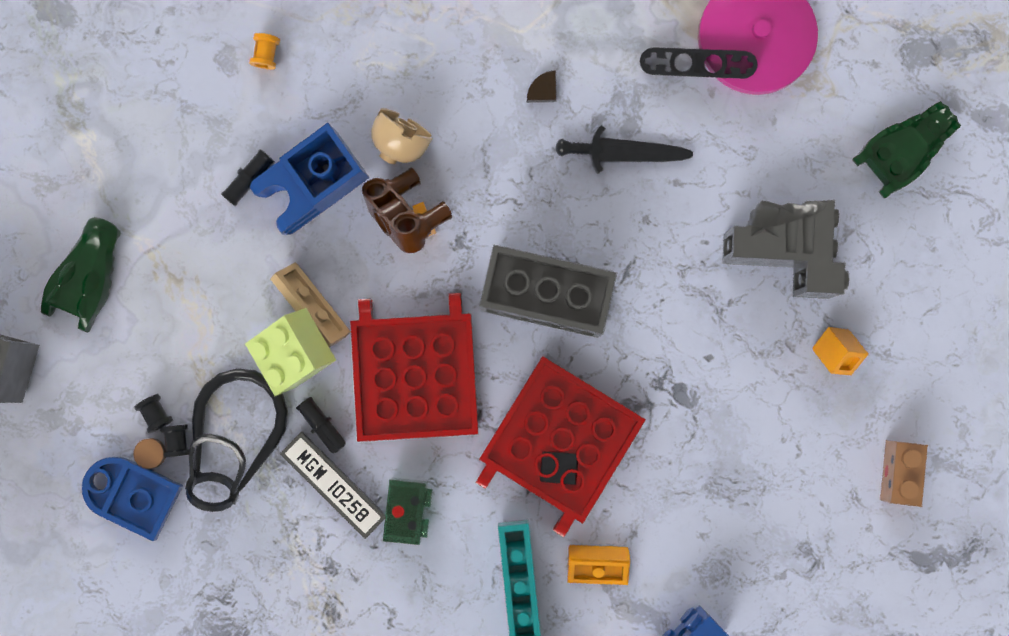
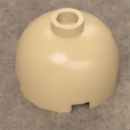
[371,108,433,165]

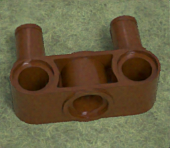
[362,167,453,253]

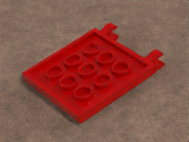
[350,293,479,442]
[475,356,646,537]

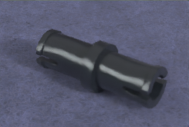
[221,149,275,206]

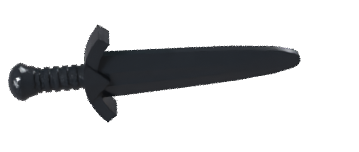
[556,125,693,174]

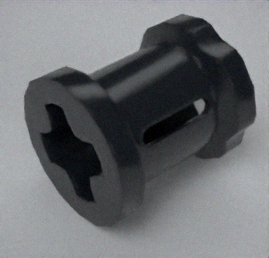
[134,394,173,433]
[160,424,189,458]

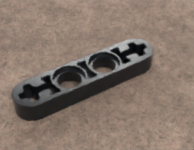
[640,47,758,79]

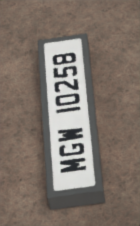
[280,432,387,539]

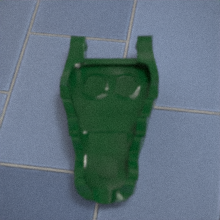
[852,101,961,198]
[41,217,121,333]

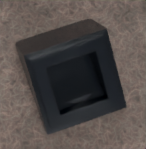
[540,451,578,485]

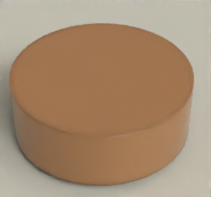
[133,438,166,469]

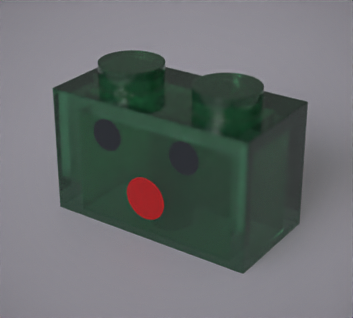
[383,478,433,545]

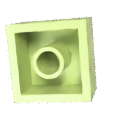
[245,308,336,396]

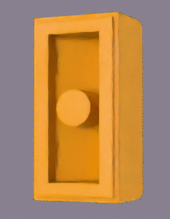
[567,545,630,585]

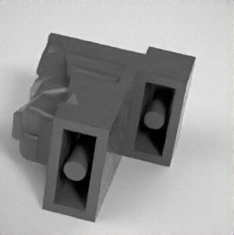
[722,200,849,299]

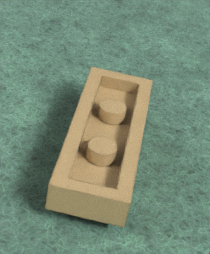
[270,262,351,348]

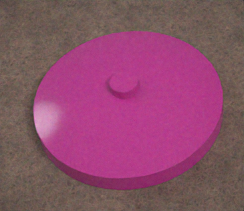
[698,0,818,95]

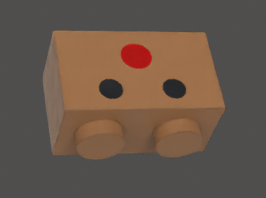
[880,440,928,507]

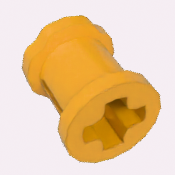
[249,33,280,70]

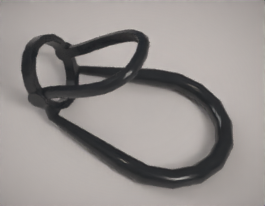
[185,368,288,512]

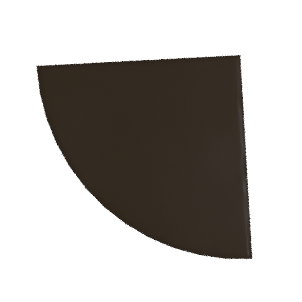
[527,70,556,103]

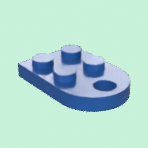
[82,457,183,542]

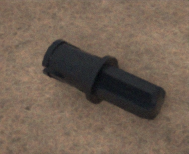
[296,397,346,454]

